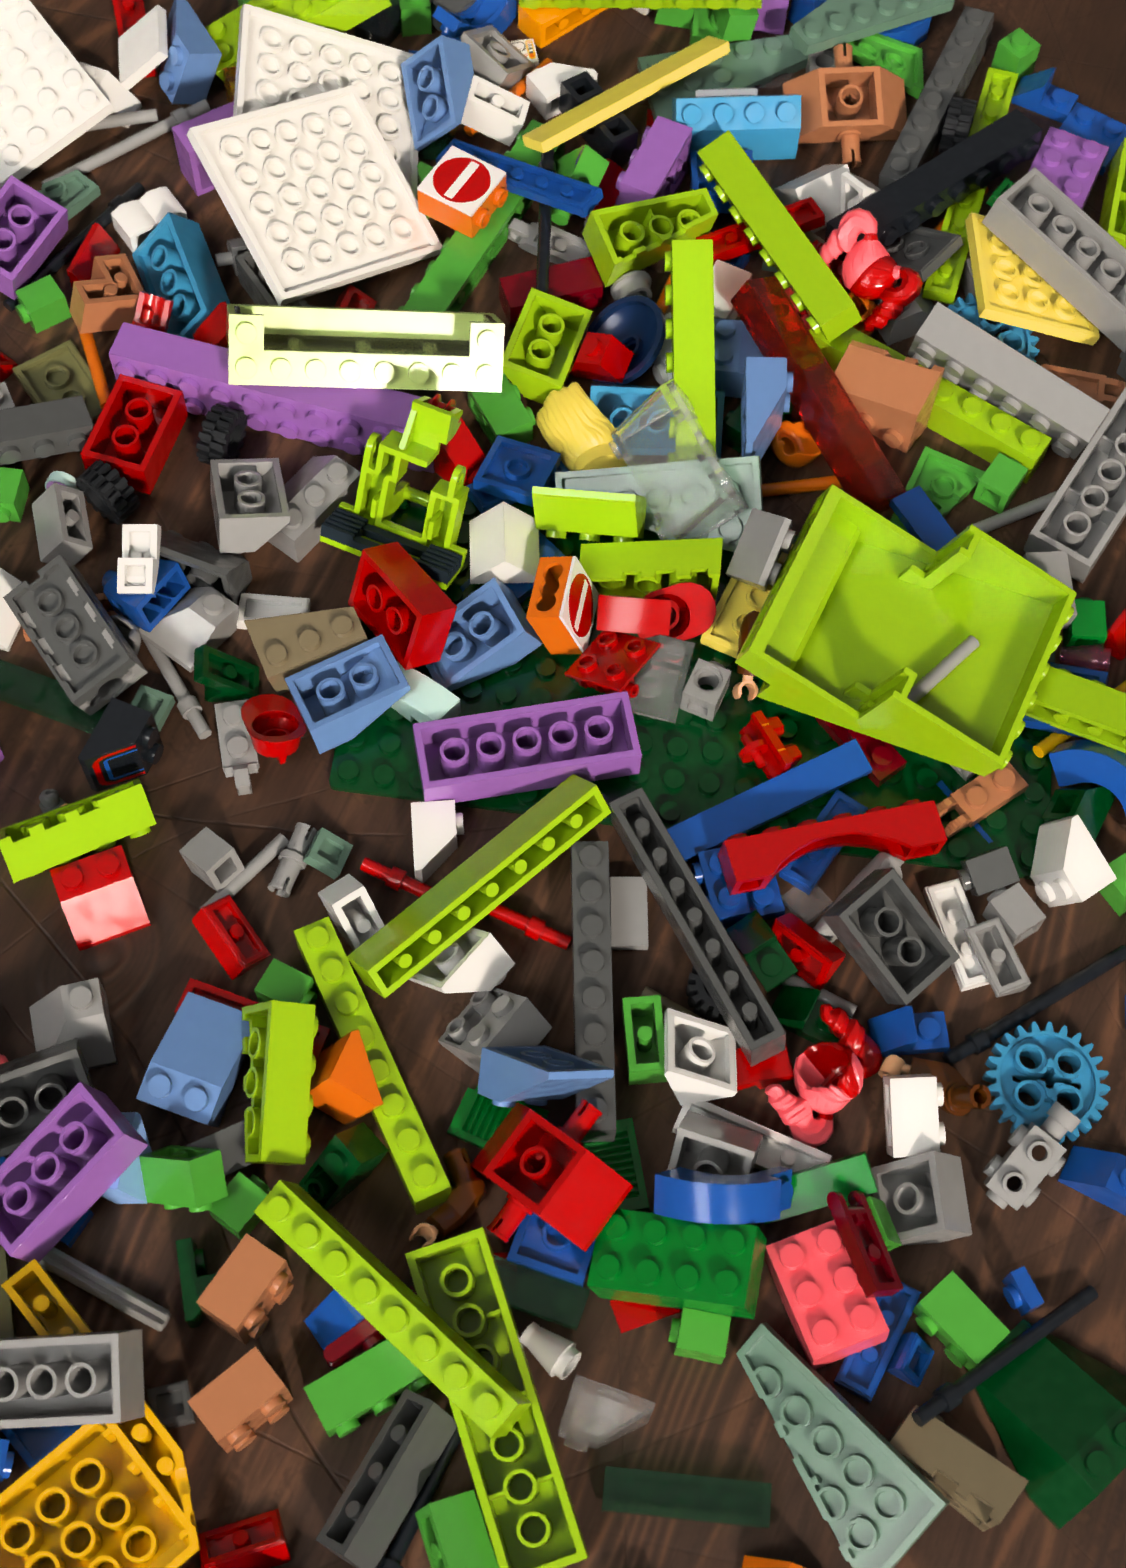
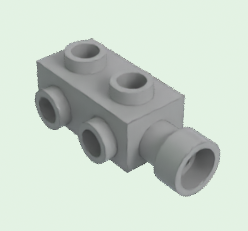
[982,1101,1081,1211]

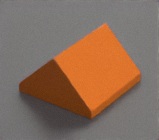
[310,1029,383,1125]

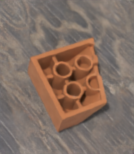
[823,340,945,454]

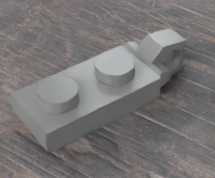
[508,218,591,264]
[214,699,260,796]

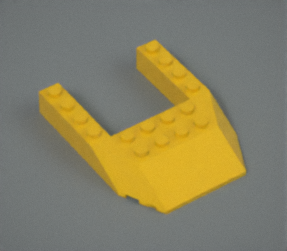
[0,1258,200,1568]

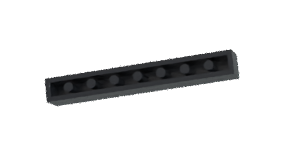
[824,109,1042,262]

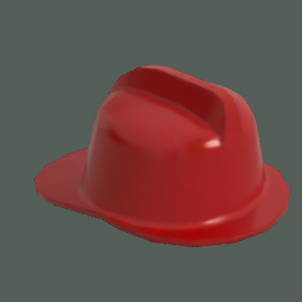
[637,582,717,647]
[241,694,307,765]

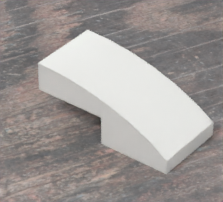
[117,524,161,594]

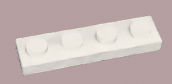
[672,1101,832,1172]

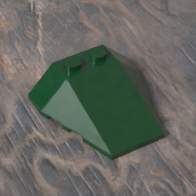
[974,1319,1126,1530]

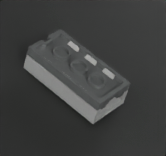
[3,554,148,716]

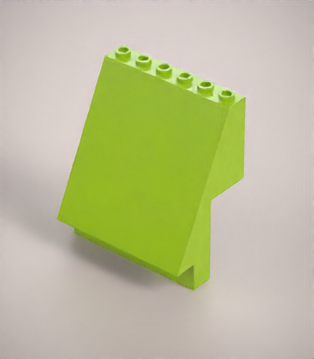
[735,484,1077,777]

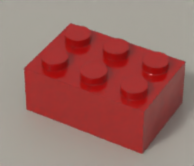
[80,374,188,495]
[348,542,457,670]

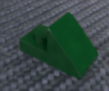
[194,644,259,702]
[726,910,798,993]
[771,985,852,1044]
[176,1237,217,1328]

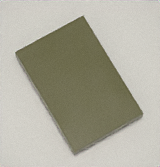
[12,340,102,427]

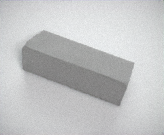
[964,916,1031,998]

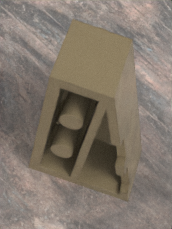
[244,606,369,695]
[888,1405,1029,1532]

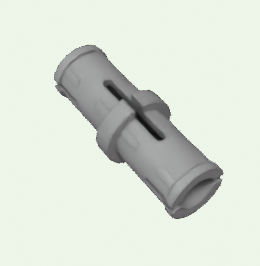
[267,822,317,898]

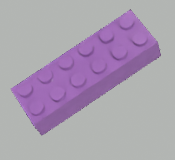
[412,691,642,803]

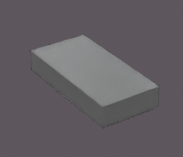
[610,877,649,950]

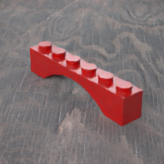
[718,799,948,895]

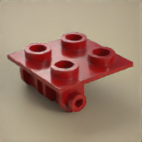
[564,631,661,699]

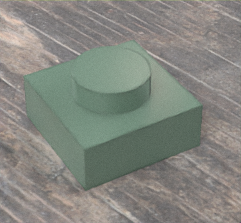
[131,684,175,732]
[303,827,353,879]

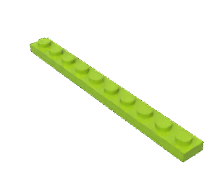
[922,67,1018,305]

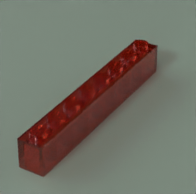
[731,276,907,513]

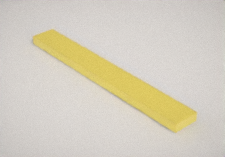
[522,36,730,153]

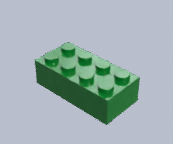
[587,1209,767,1319]

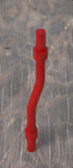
[360,857,572,950]

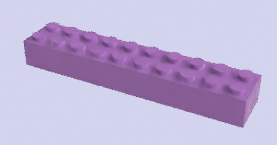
[108,322,434,473]

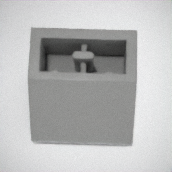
[726,508,796,592]
[438,987,552,1073]

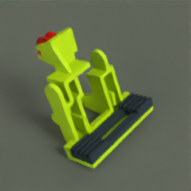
[320,393,470,590]

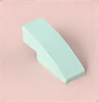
[391,660,461,723]

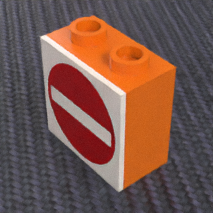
[417,145,508,238]
[526,556,599,655]

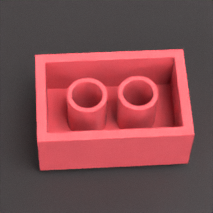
[764,1220,890,1369]

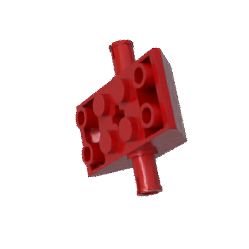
[471,1098,634,1252]

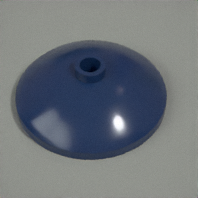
[583,295,665,385]

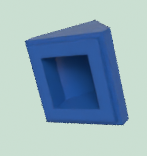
[885,1332,935,1387]

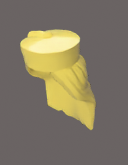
[536,382,627,471]

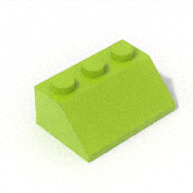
[503,288,593,404]
[532,486,647,542]

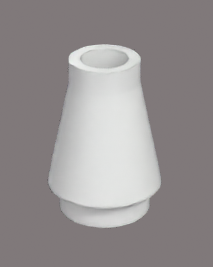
[520,1322,581,1380]

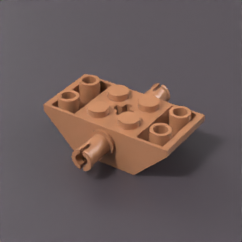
[782,43,907,169]

